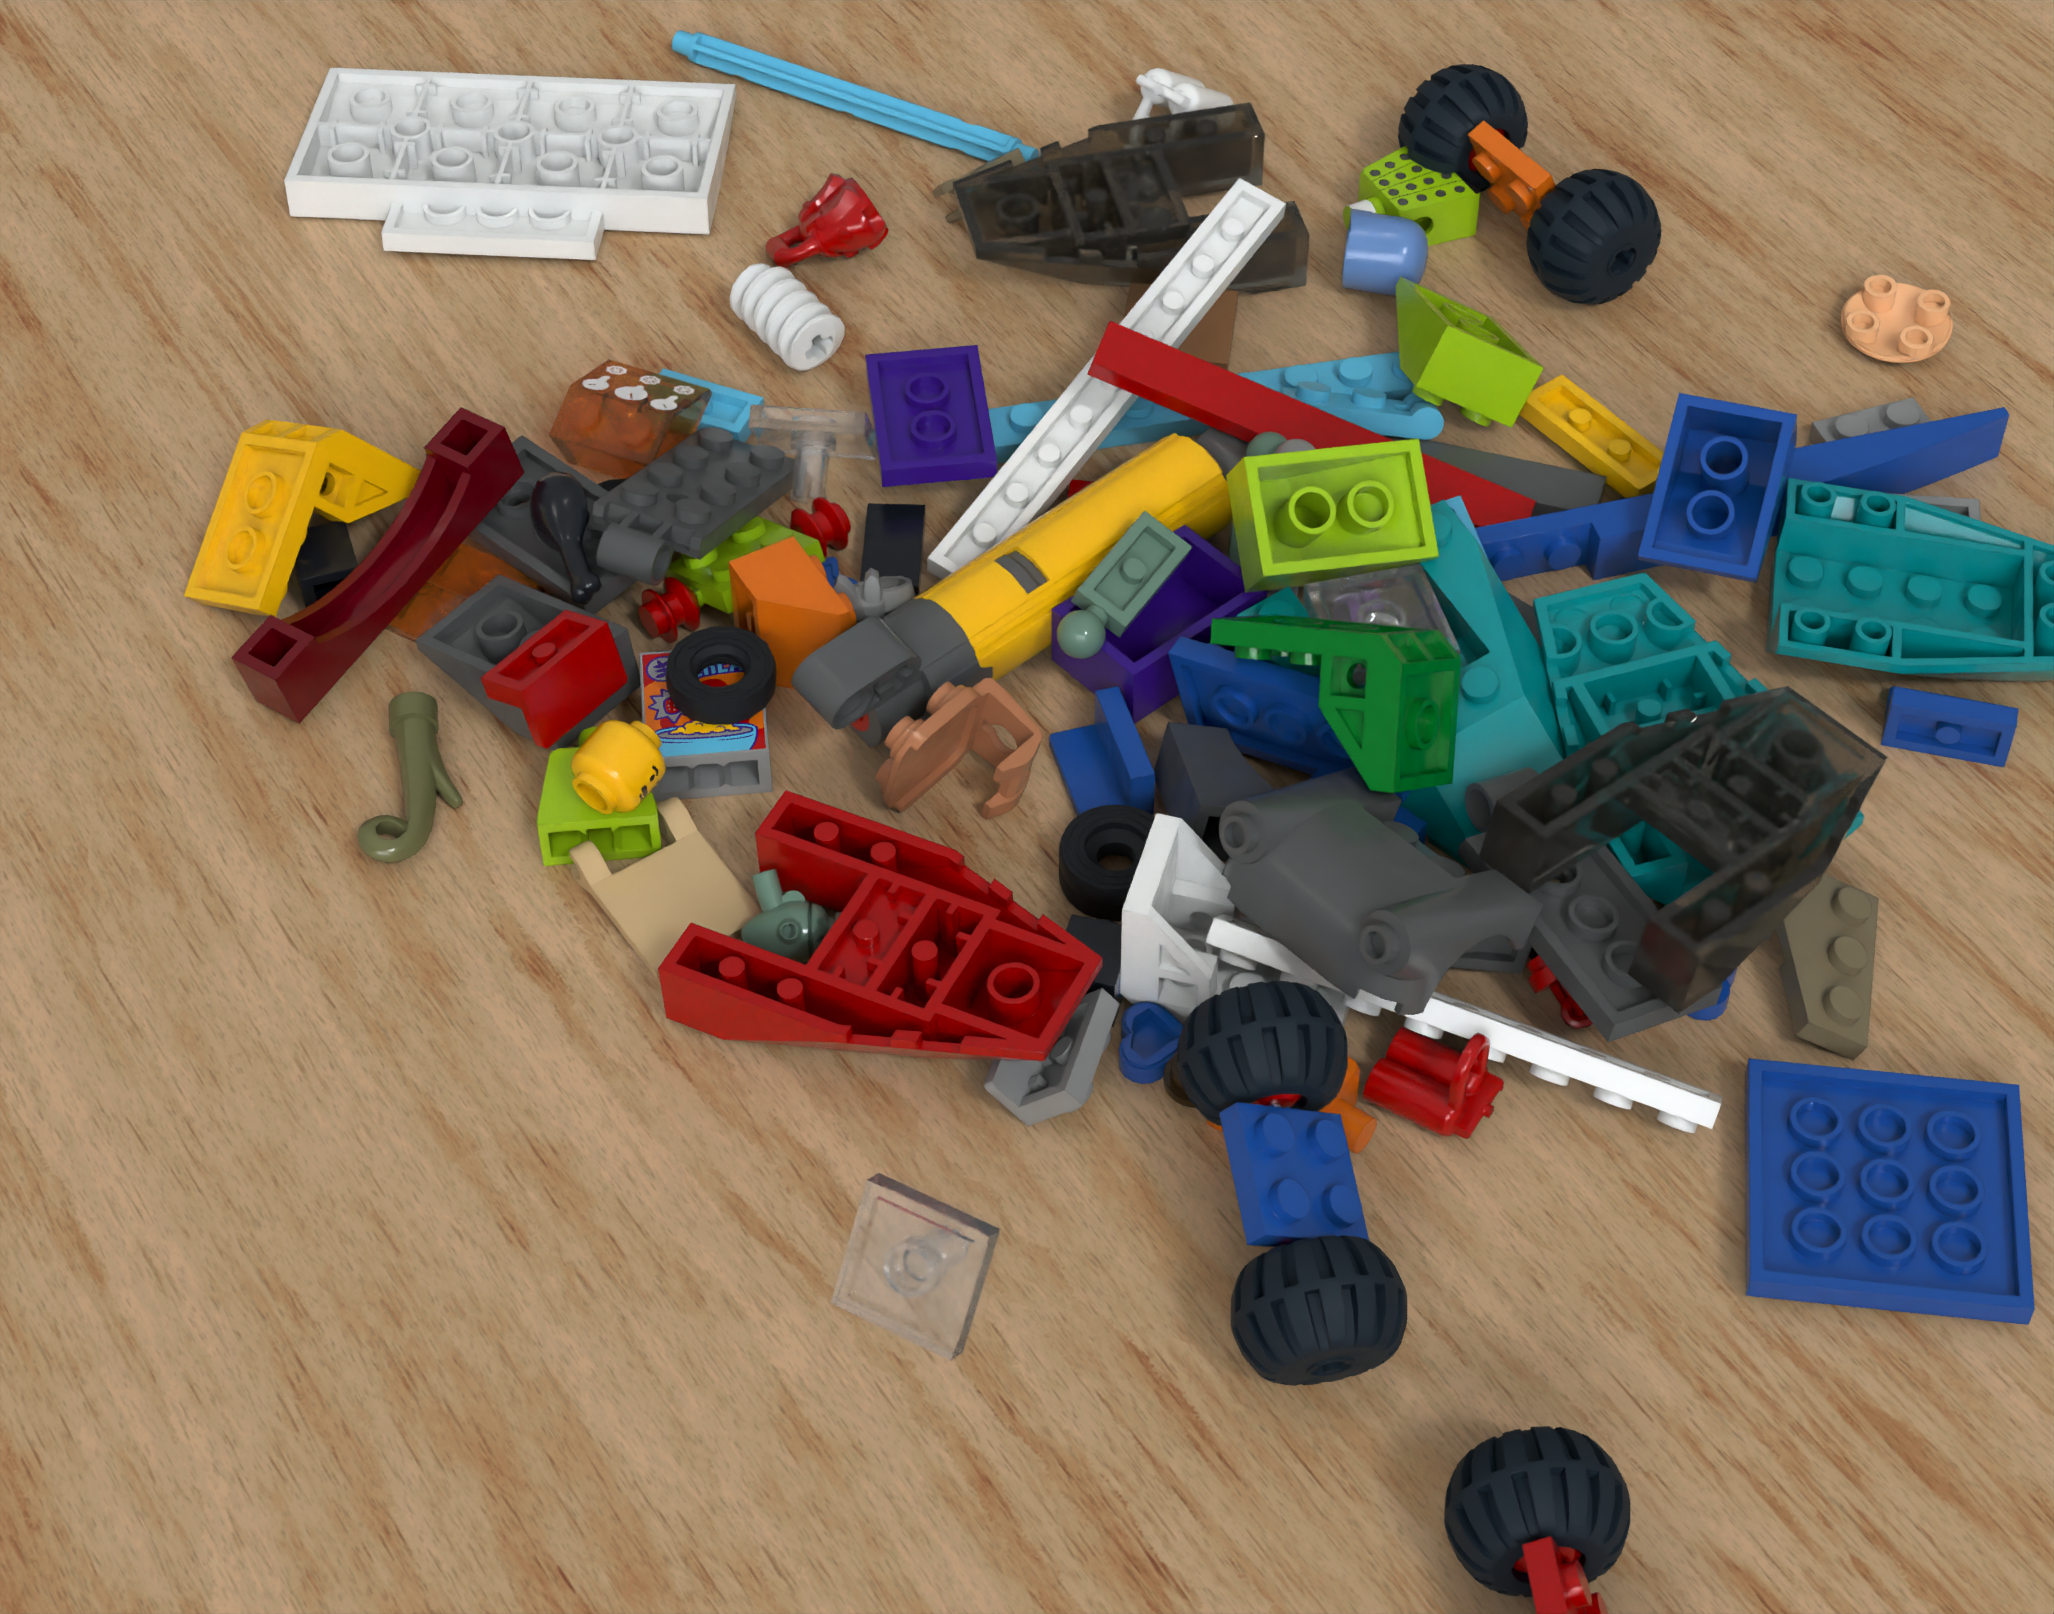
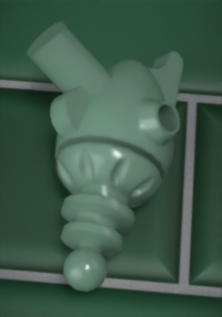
[741,869,841,964]

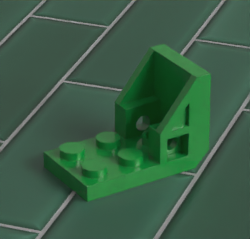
[1210,614,1461,793]

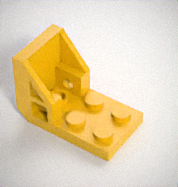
[184,419,421,617]

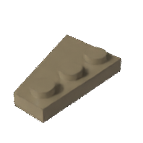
[1753,850,1879,1060]

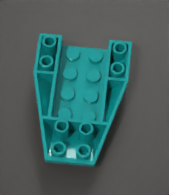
[1766,478,2054,681]

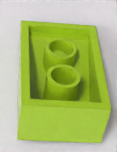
[1395,276,1544,428]
[1226,438,1439,593]

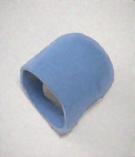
[1342,208,1428,296]

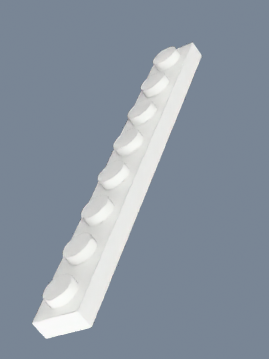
[1206,913,1722,1133]

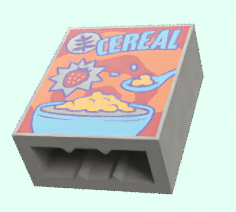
[639,650,773,802]

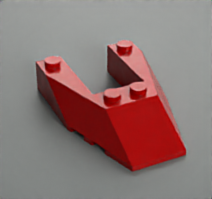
[658,790,1103,1061]

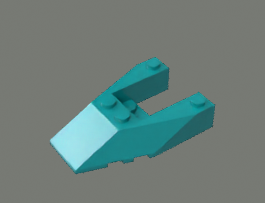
[1237,499,1593,870]

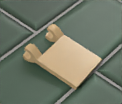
[569,797,762,981]

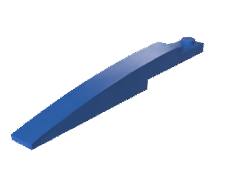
[1475,407,2009,581]

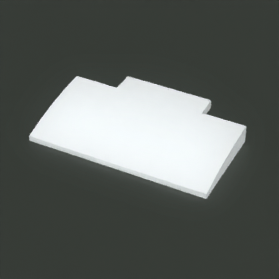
[284,68,736,260]

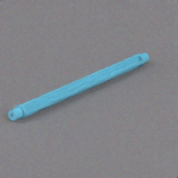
[672,30,1039,171]

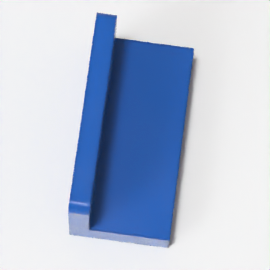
[1049,686,1155,816]
[1881,686,2019,767]

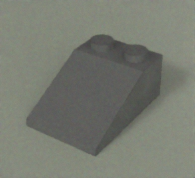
[415,574,641,751]

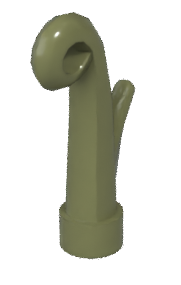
[357,692,463,864]

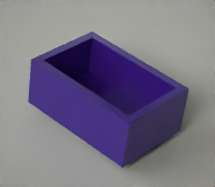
[1052,525,1267,724]

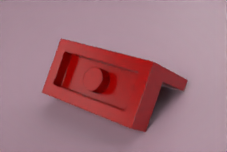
[480,609,628,749]

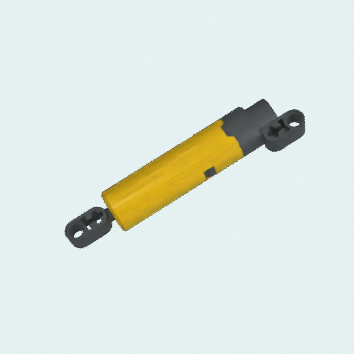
[791,427,1249,747]

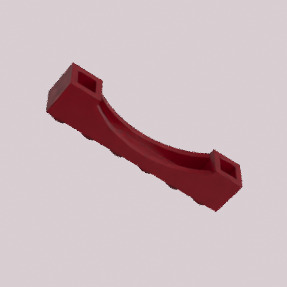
[231,407,525,724]

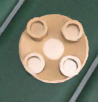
[1840,274,1953,363]

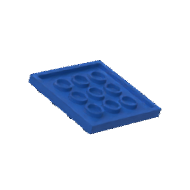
[1745,1058,2035,1325]

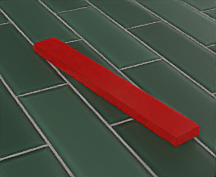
[1087,321,1536,528]

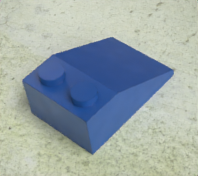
[1638,393,1797,583]

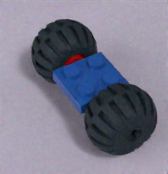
[1177,981,1407,1386]

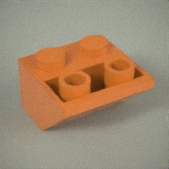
[728,536,856,689]

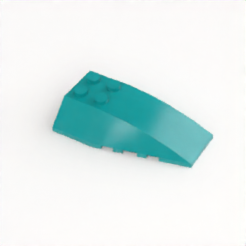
[1532,572,1864,912]

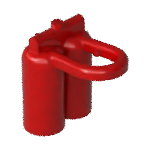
[1363,1026,1504,1139]

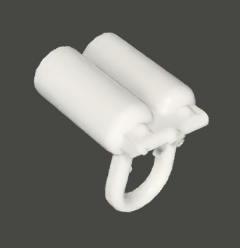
[1128,68,1234,161]

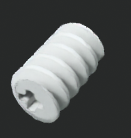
[729,263,845,371]

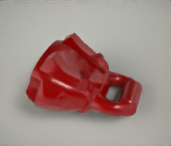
[766,173,889,268]

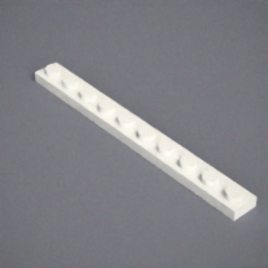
[927,178,1286,579]

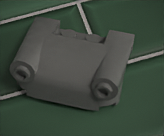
[1219,767,1543,1015]

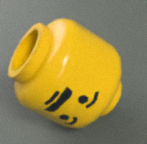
[571,719,666,814]

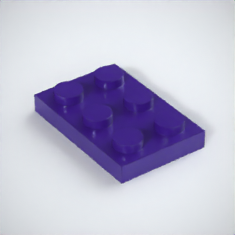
[865,345,997,487]

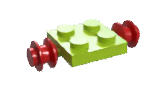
[638,497,851,643]

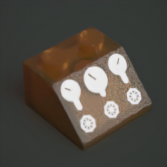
[549,359,712,479]

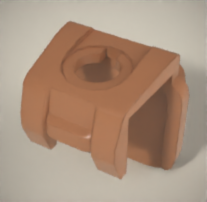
[875,678,1043,820]

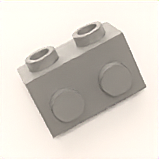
[984,988,1120,1126]

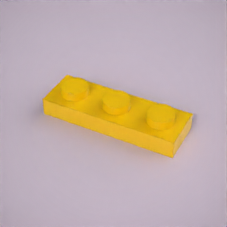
[1519,374,1664,498]

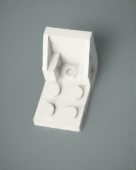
[1120,813,1349,1027]

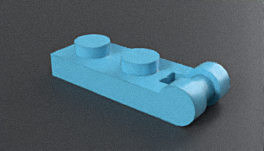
[1280,381,1444,440]

